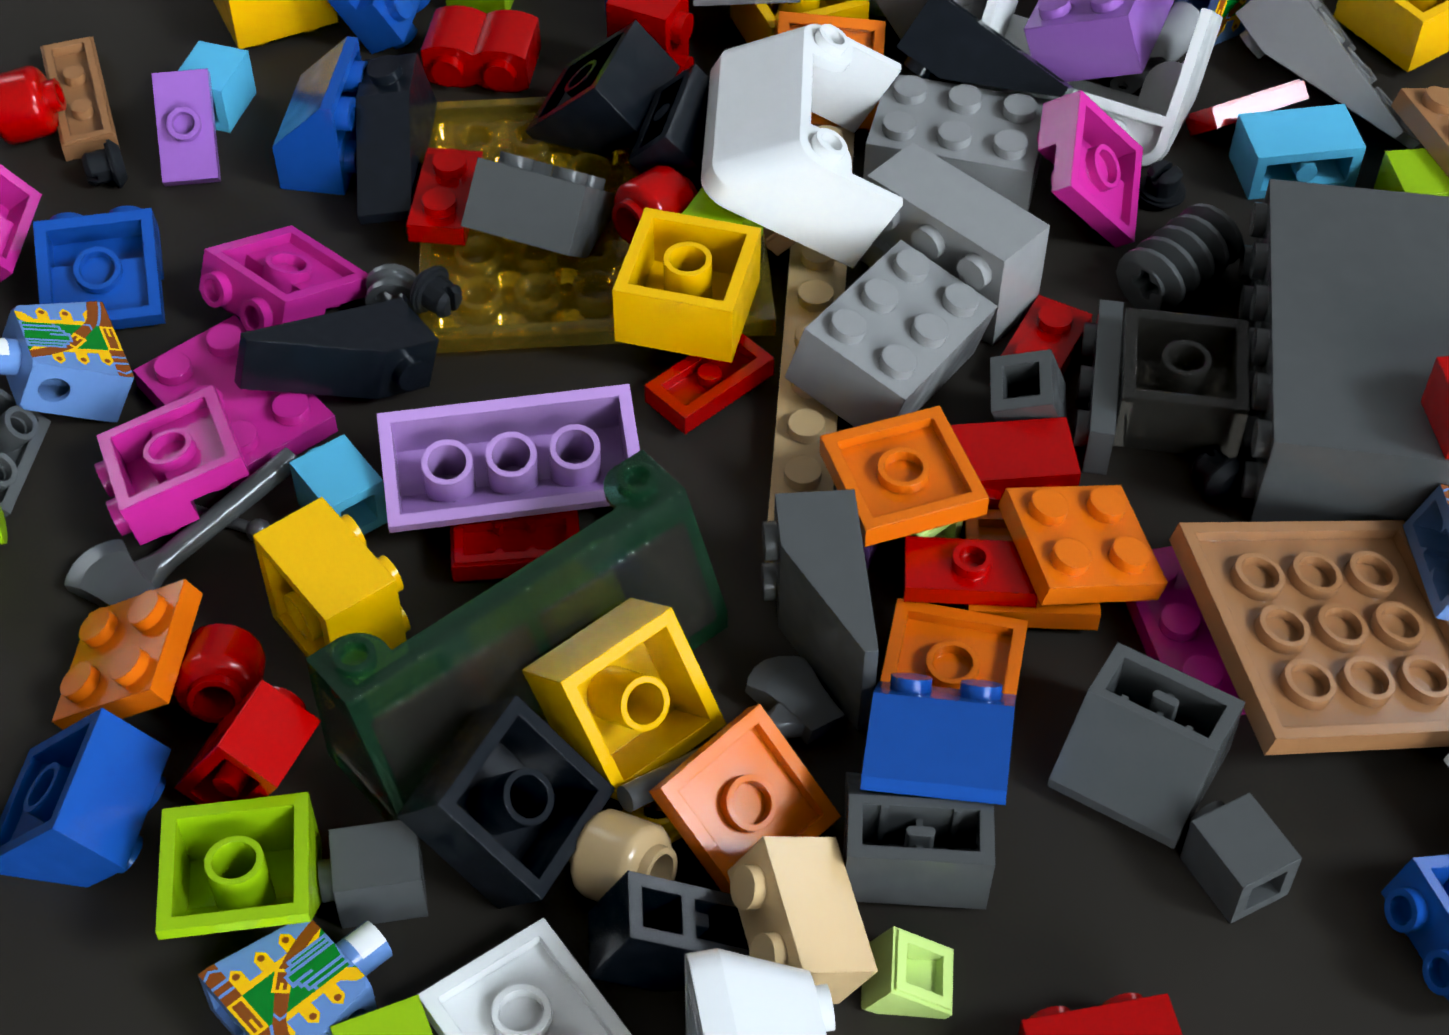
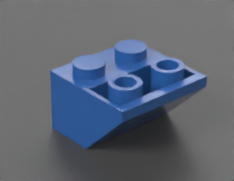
[272,36,368,195]

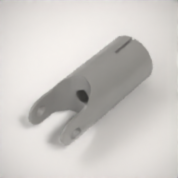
[1109,1,1200,94]

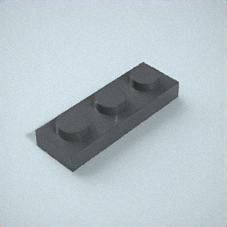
[1073,299,1124,475]

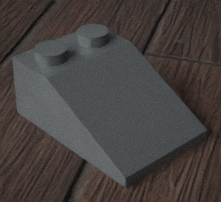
[761,489,879,731]

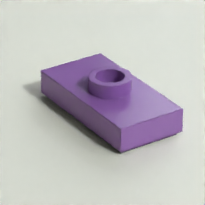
[151,68,221,187]

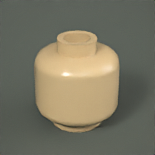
[568,809,678,902]

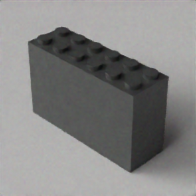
[1238,179,1449,522]

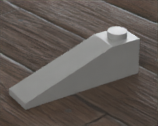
[1235,0,1420,149]

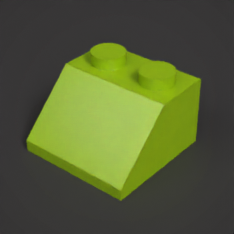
[155,792,322,940]

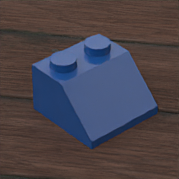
[860,673,1016,805]
[0,708,171,888]

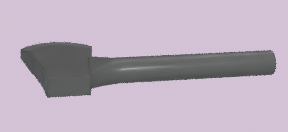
[64,447,297,607]
[616,656,845,812]

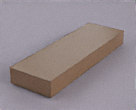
[40,36,120,161]

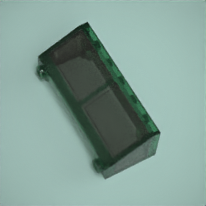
[305,449,728,821]

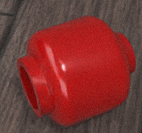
[0,66,67,145]
[612,165,698,244]
[173,623,266,723]

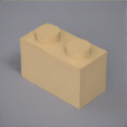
[727,836,878,1004]

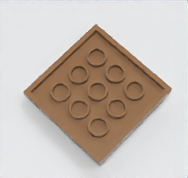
[1169,520,1449,756]

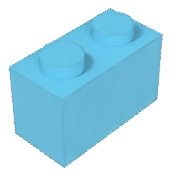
[1229,104,1366,200]

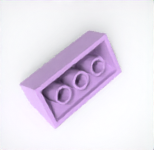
[376,384,647,533]

